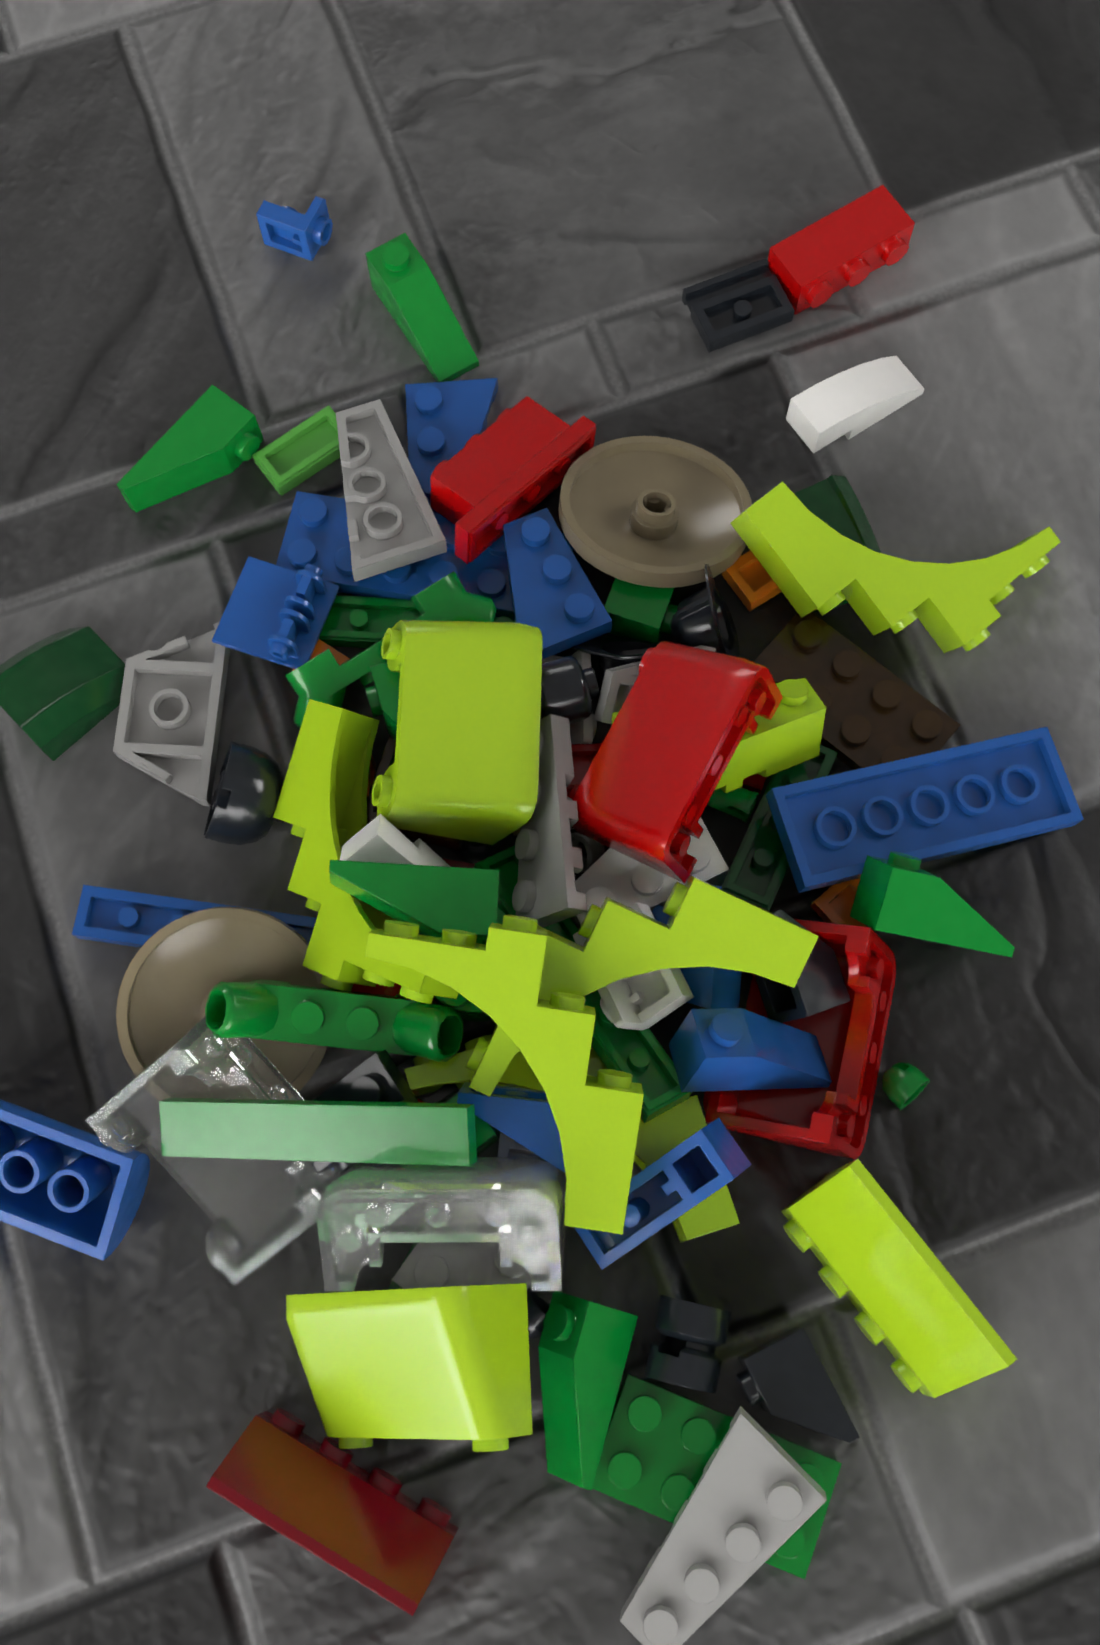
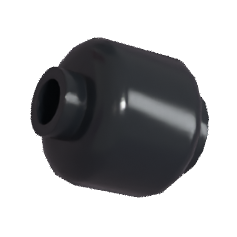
[540,656,600,724]

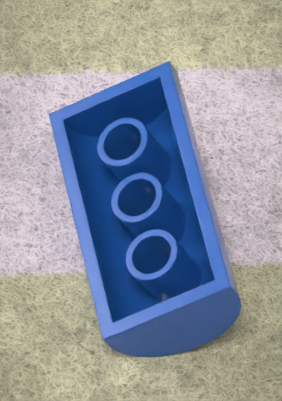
[0,1099,150,1261]

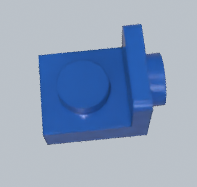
[256,196,333,261]

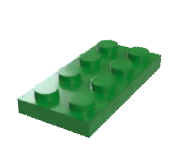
[592,1374,842,1580]

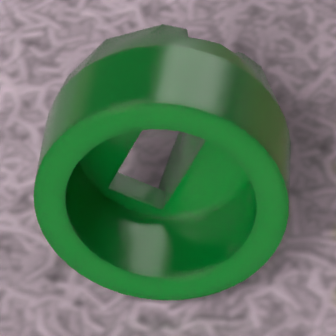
[882,1062,930,1110]

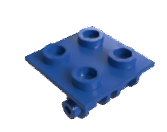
[212,556,340,669]

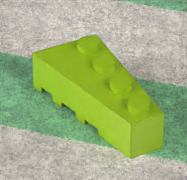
[611,678,826,793]

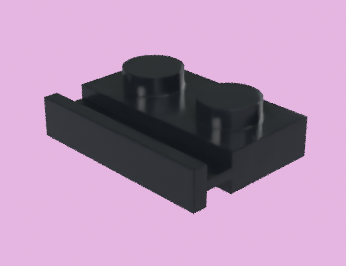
[682,258,795,353]

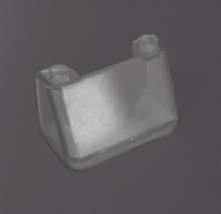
[85,1016,354,1285]
[316,1157,566,1291]

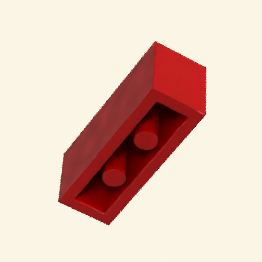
[768,185,915,315]
[430,396,570,525]

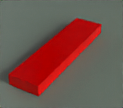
[455,415,596,564]

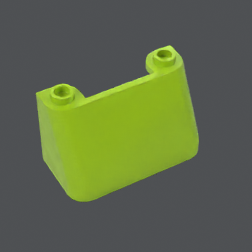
[372,620,543,845]
[286,1283,533,1452]

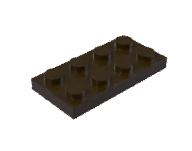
[754,612,960,770]

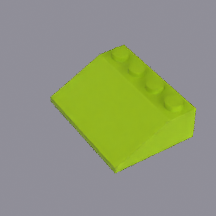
[781,1159,1017,1398]

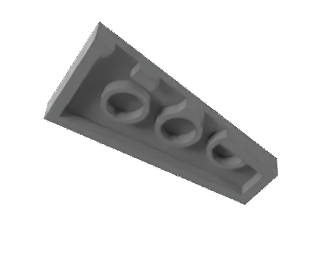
[336,399,447,582]
[512,714,587,928]
[620,1406,827,1645]

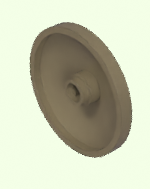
[558,436,752,588]
[116,906,331,1101]

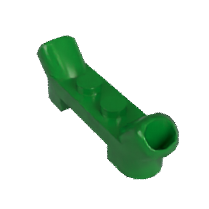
[285,571,496,729]
[205,979,464,1062]

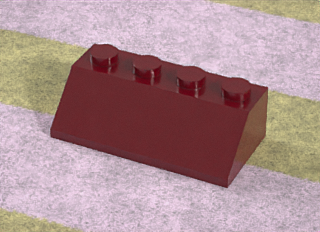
[206,1408,459,1616]

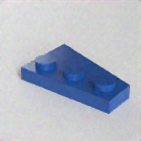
[405,378,498,513]
[503,508,612,659]

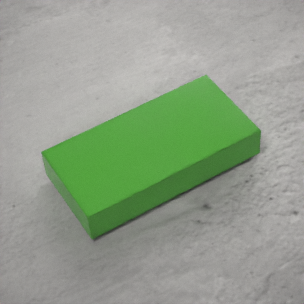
[252,405,340,496]

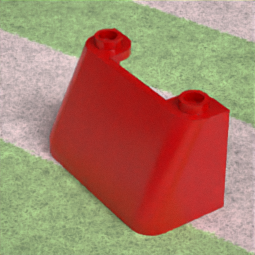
[568,641,783,884]
[703,919,896,1159]

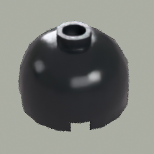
[204,741,284,845]

